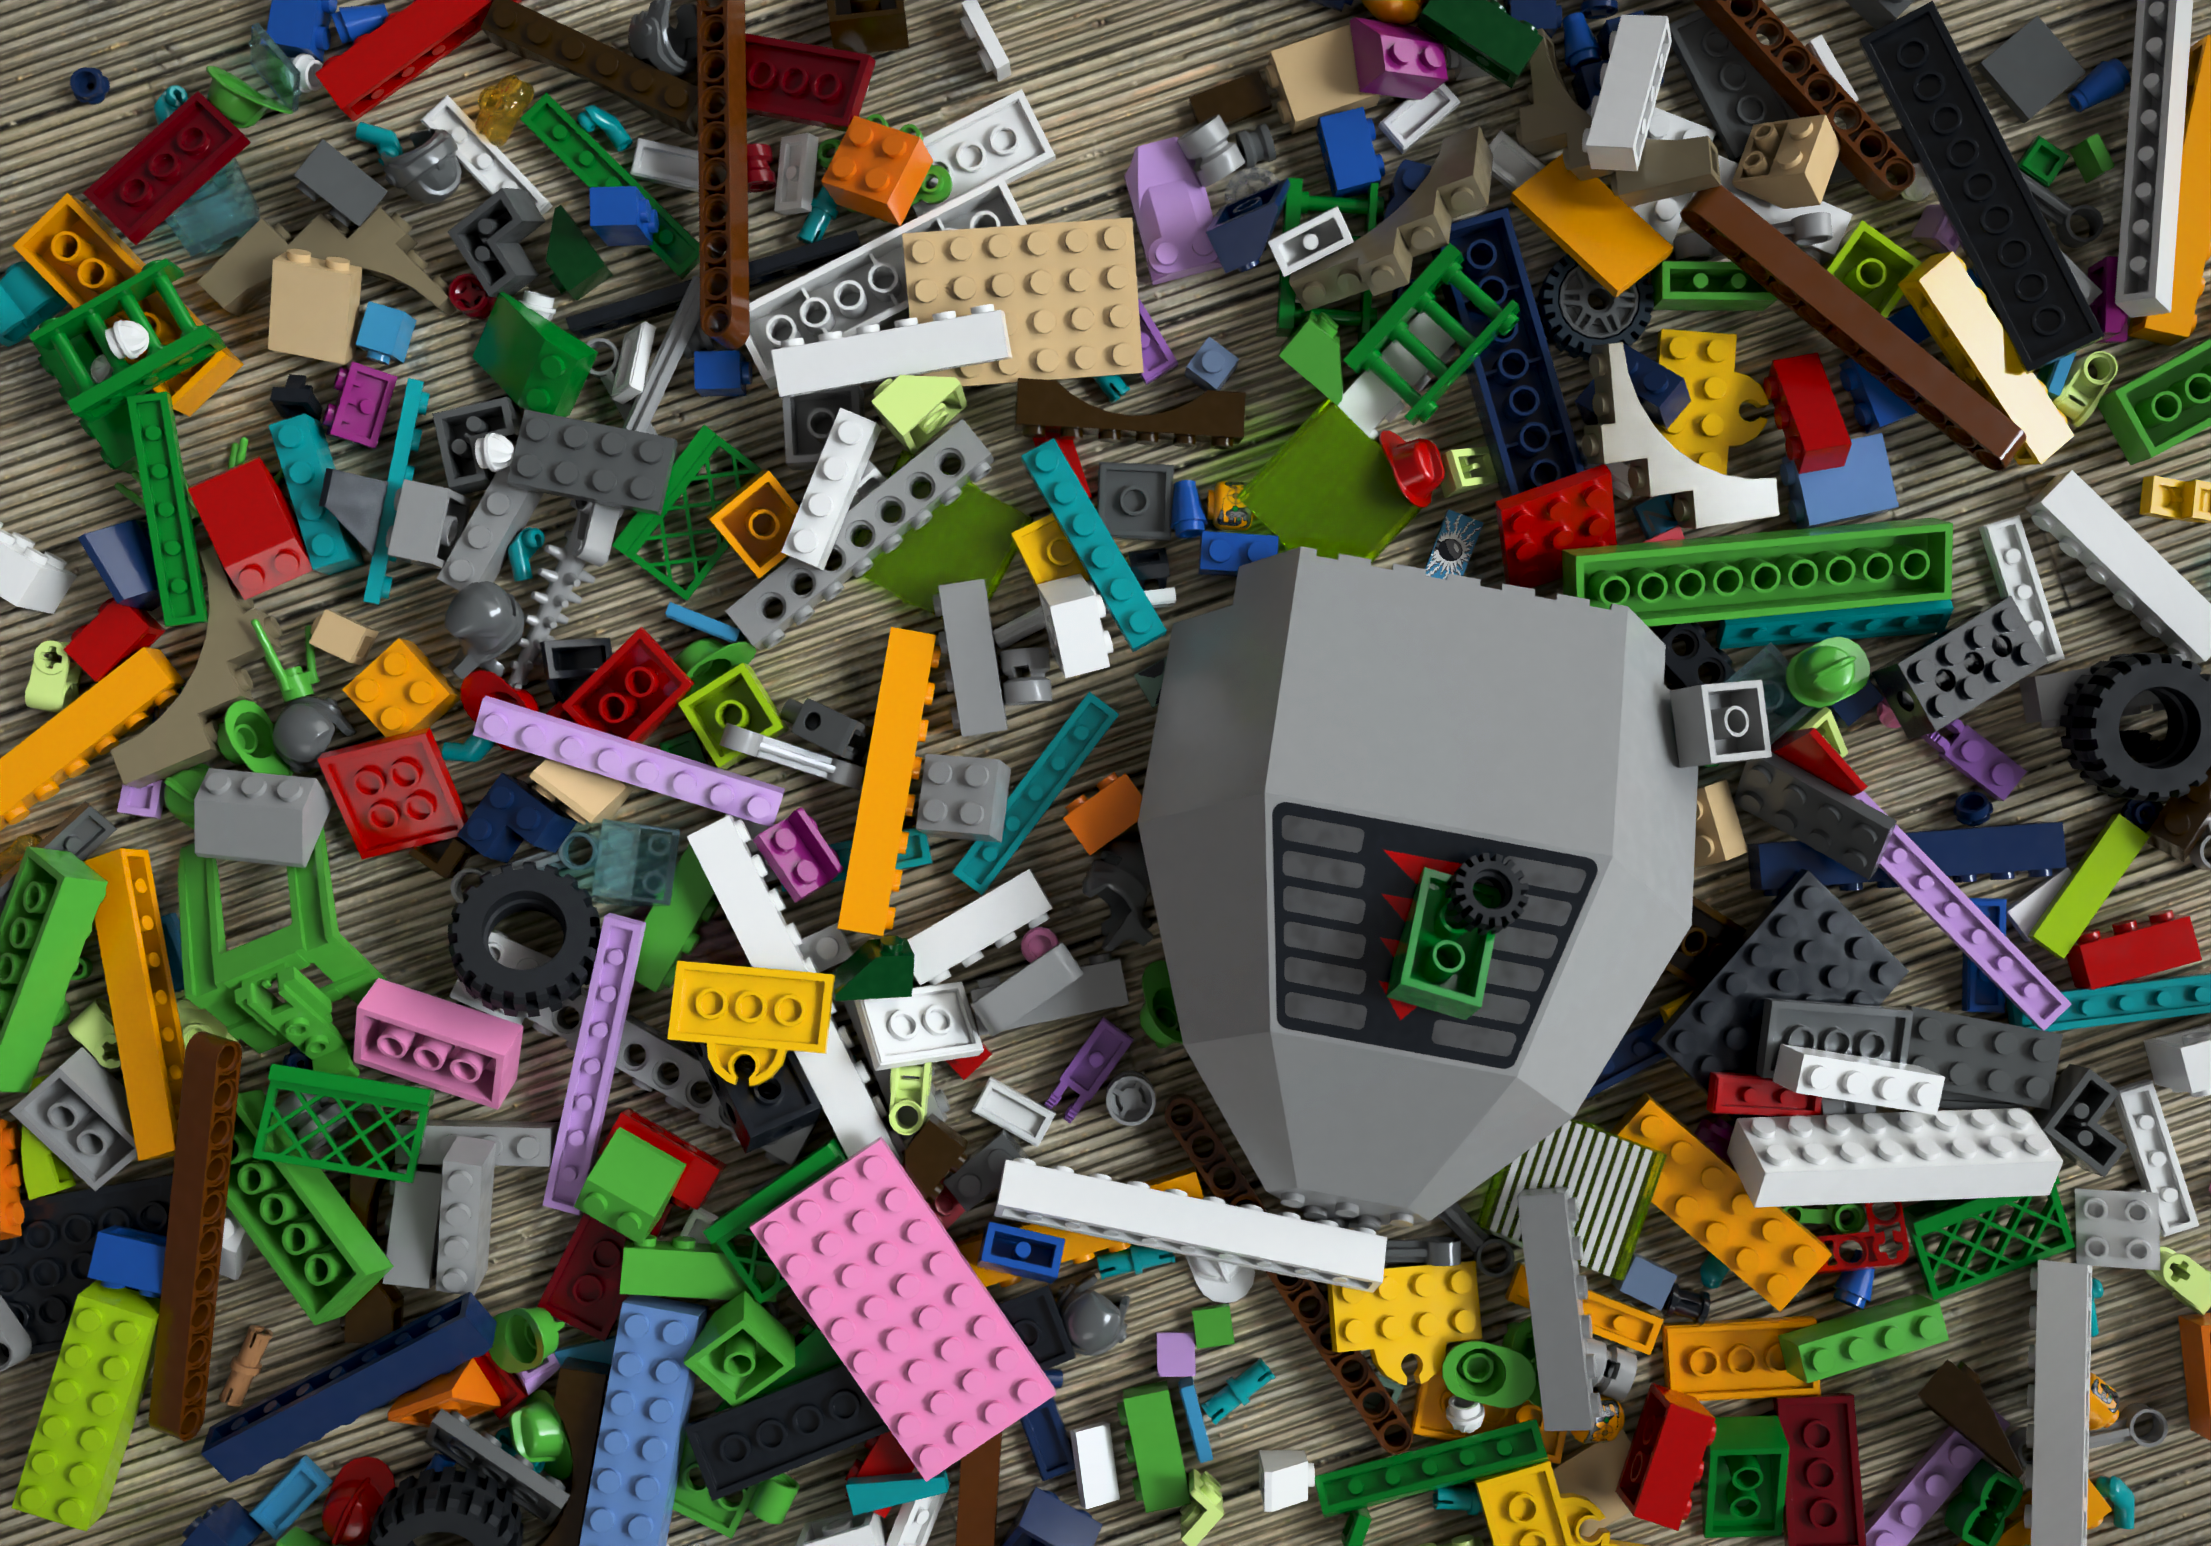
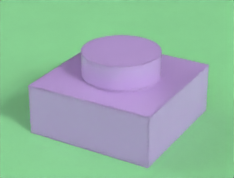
[117,780,166,819]

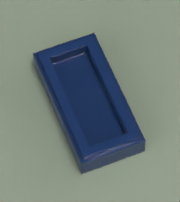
[1020,1396,1075,1481]

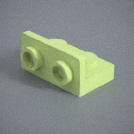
[1180,1468,1224,1546]

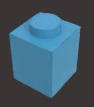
[355,301,417,365]

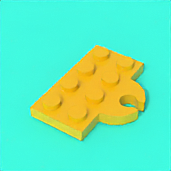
[1652,329,1769,475]
[667,961,835,1087]
[1327,1261,1483,1385]
[1474,1459,1610,1546]

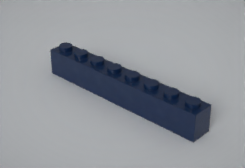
[1747,822,2067,896]
[201,1292,497,1483]

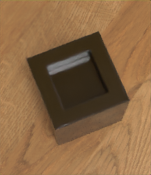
[408,837,475,879]

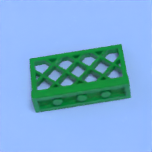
[612,425,762,601]
[252,1064,435,1183]
[703,1136,846,1304]
[1902,1176,2075,1300]

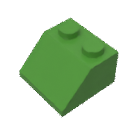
[1279,310,1344,406]
[574,1127,687,1245]
[683,1290,795,1407]

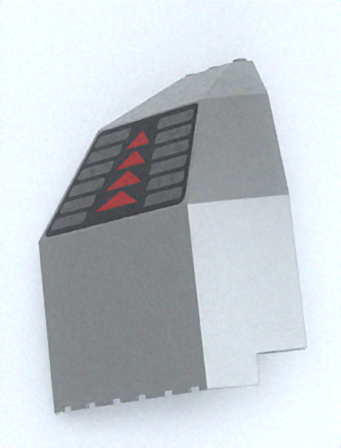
[1138,546,1698,1230]

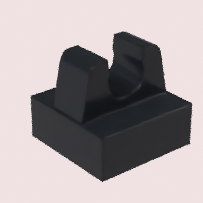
[270,374,323,421]
[1128,547,1170,591]

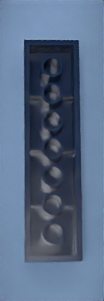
[1431,208,1584,499]

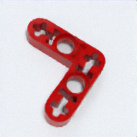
[1816,1202,1909,1274]

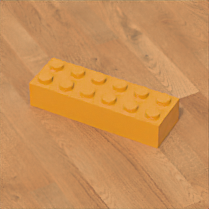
[12,193,244,417]
[1599,1092,1832,1312]

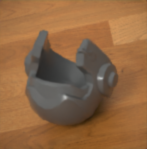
[628,0,697,77]
[380,128,462,204]
[272,697,357,774]
[1056,1273,1130,1356]

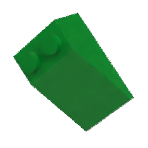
[472,292,598,417]
[1386,867,1501,1020]
[1700,1415,1789,1538]

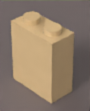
[1265,24,1380,134]
[268,249,362,365]

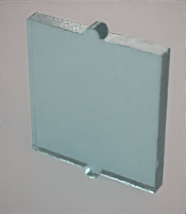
[248,23,302,112]

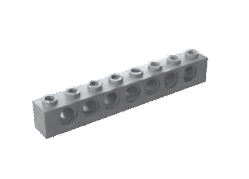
[725,419,994,650]
[524,988,819,1166]

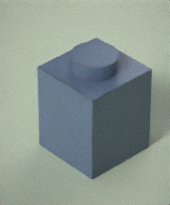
[1185,337,1239,392]
[1611,1249,1677,1310]

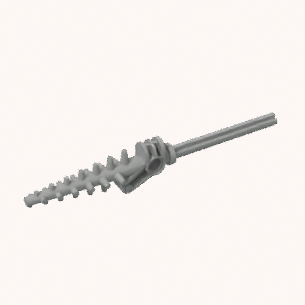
[507,275,700,689]

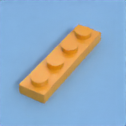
[1505,1262,1663,1355]

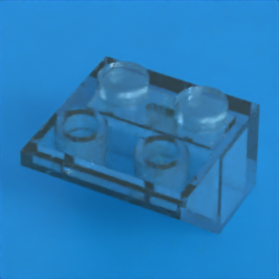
[590,819,680,906]

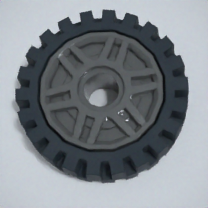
[1537,254,1654,361]

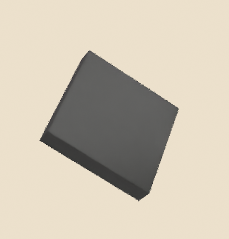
[1976,15,2086,123]
[1097,462,1174,541]

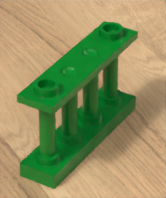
[1276,178,1384,342]
[1343,243,1520,426]
[29,258,226,423]

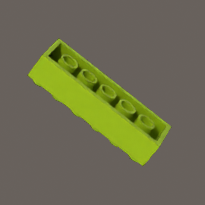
[11,1280,160,1532]

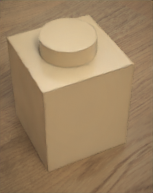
[309,609,379,666]

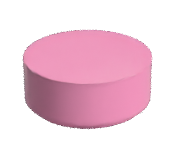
[1021,927,1059,963]

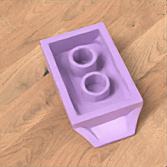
[1124,137,1222,285]

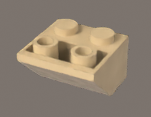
[1732,114,1841,209]
[529,758,635,825]
[1694,779,1748,868]

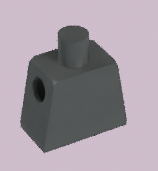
[781,698,873,764]

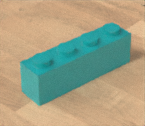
[269,414,365,575]

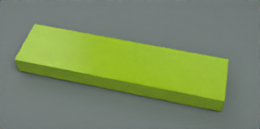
[2027,814,2149,959]

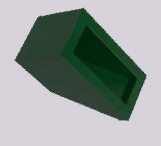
[546,205,613,301]
[832,935,915,1001]

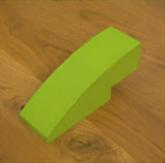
[21,1075,76,1200]

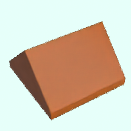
[387,1358,501,1428]

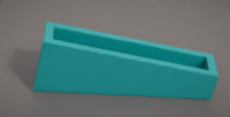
[846,1470,949,1516]

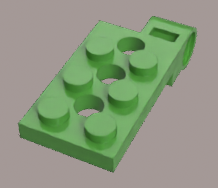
[673,1433,800,1539]

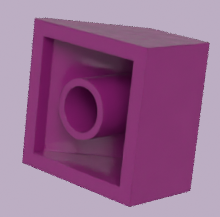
[1350,17,1448,100]

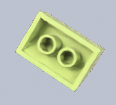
[871,375,968,456]

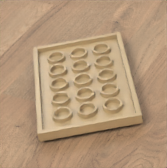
[902,217,1144,387]

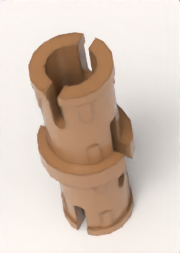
[218,1325,273,1407]

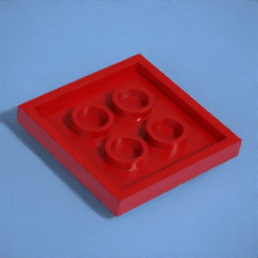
[1495,464,1617,588]
[317,727,468,859]

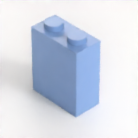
[1780,433,1899,529]

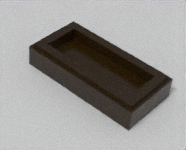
[1188,70,1272,127]

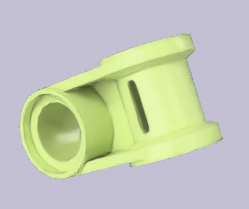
[2051,351,2118,427]
[25,641,83,713]
[68,997,121,1069]
[889,1062,932,1135]
[2145,1246,2211,1316]

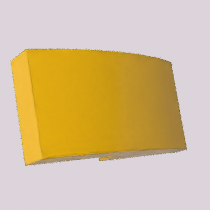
[2139,476,2211,523]

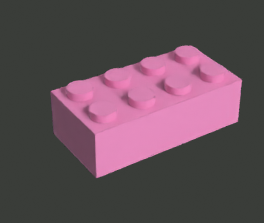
[353,978,524,1110]

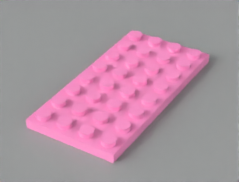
[749,1136,1056,1482]

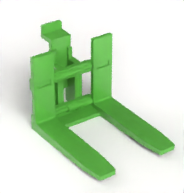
[178,826,388,1077]

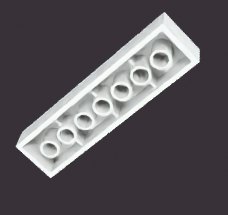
[745,175,1027,390]
[1727,1108,2064,1208]

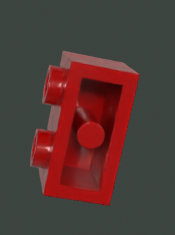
[63,597,166,682]

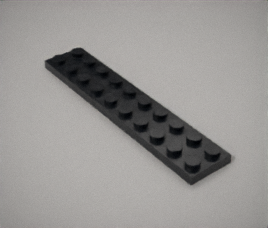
[1859,1,2105,375]
[685,1283,1076,1501]

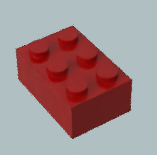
[1615,1383,1717,1531]

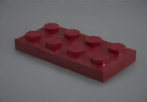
[745,33,876,132]
[83,91,251,245]
[537,1200,675,1342]
[1773,1393,1866,1546]

